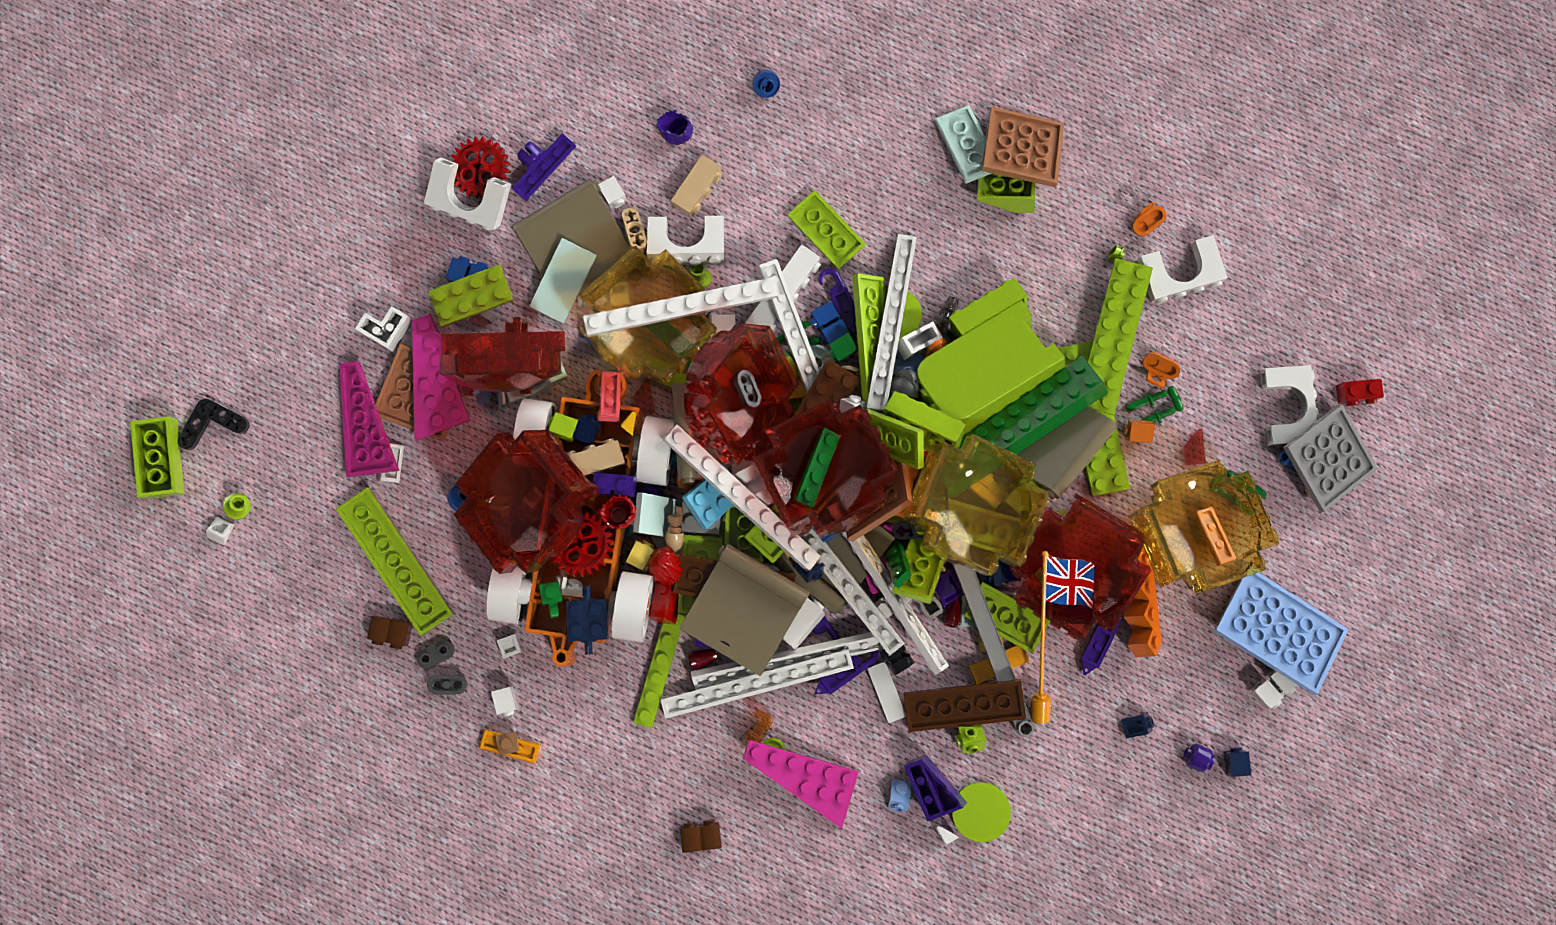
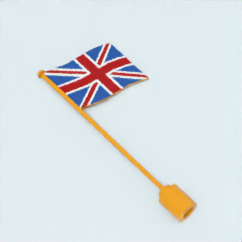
[1030,551,1094,724]

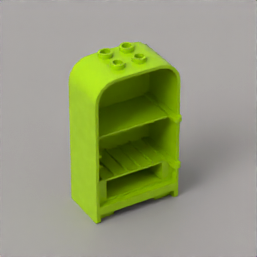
[917,300,1065,436]

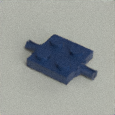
[566,586,609,655]

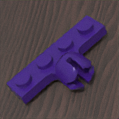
[512,133,576,202]

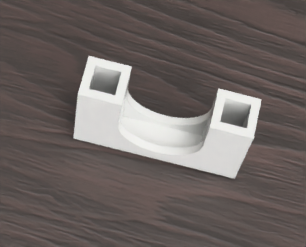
[424,158,511,230]
[647,216,724,266]
[1137,235,1228,304]
[1260,365,1319,446]
[763,562,826,650]

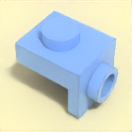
[888,779,911,812]

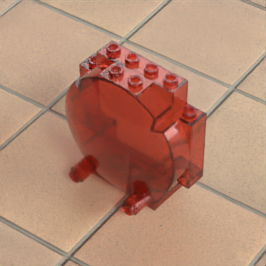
[684,323,799,465]
[436,331,565,396]
[752,398,899,539]
[453,430,599,574]
[1009,493,1151,640]

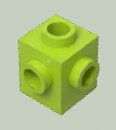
[955,724,986,754]

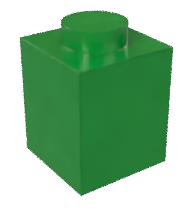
[829,333,858,362]

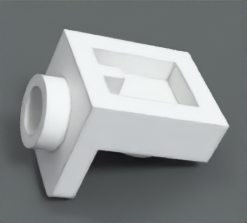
[555,569,583,597]

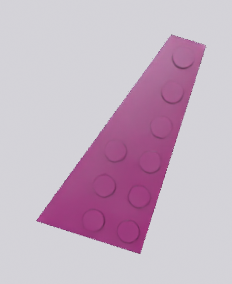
[412,314,470,441]
[339,361,400,477]
[742,739,859,828]

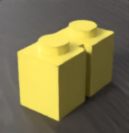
[626,539,654,572]

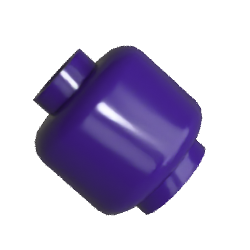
[1183,743,1215,772]

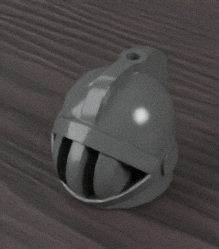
[888,369,921,401]

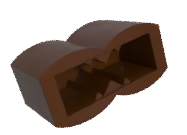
[367,616,412,649]
[680,819,722,853]

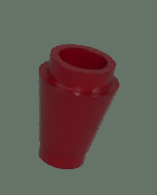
[942,599,962,628]
[688,649,718,670]

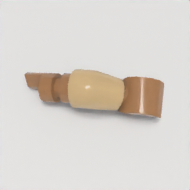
[665,505,684,557]

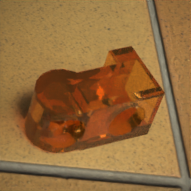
[744,709,775,744]

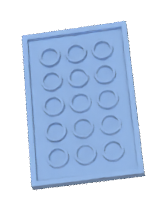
[1213,567,1349,695]

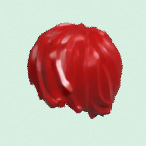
[598,495,636,530]
[647,547,683,586]

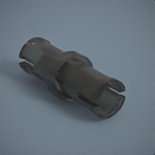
[937,297,959,330]

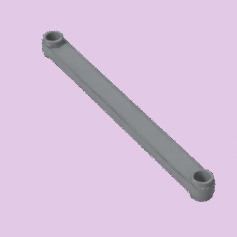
[946,537,1034,737]

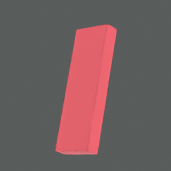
[599,372,621,422]

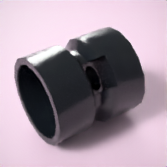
[879,645,915,676]

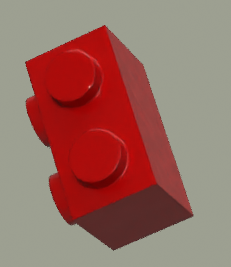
[1336,378,1384,406]
[648,581,679,625]

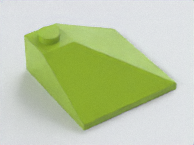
[977,173,1036,213]

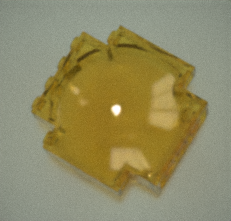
[578,245,717,385]
[902,434,1050,575]
[1130,460,1280,595]

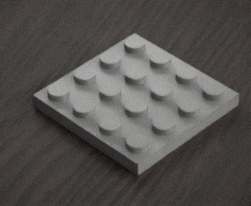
[1283,405,1378,512]

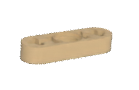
[622,208,647,255]

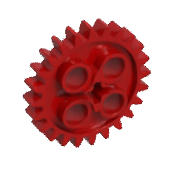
[451,136,511,199]
[549,512,614,577]

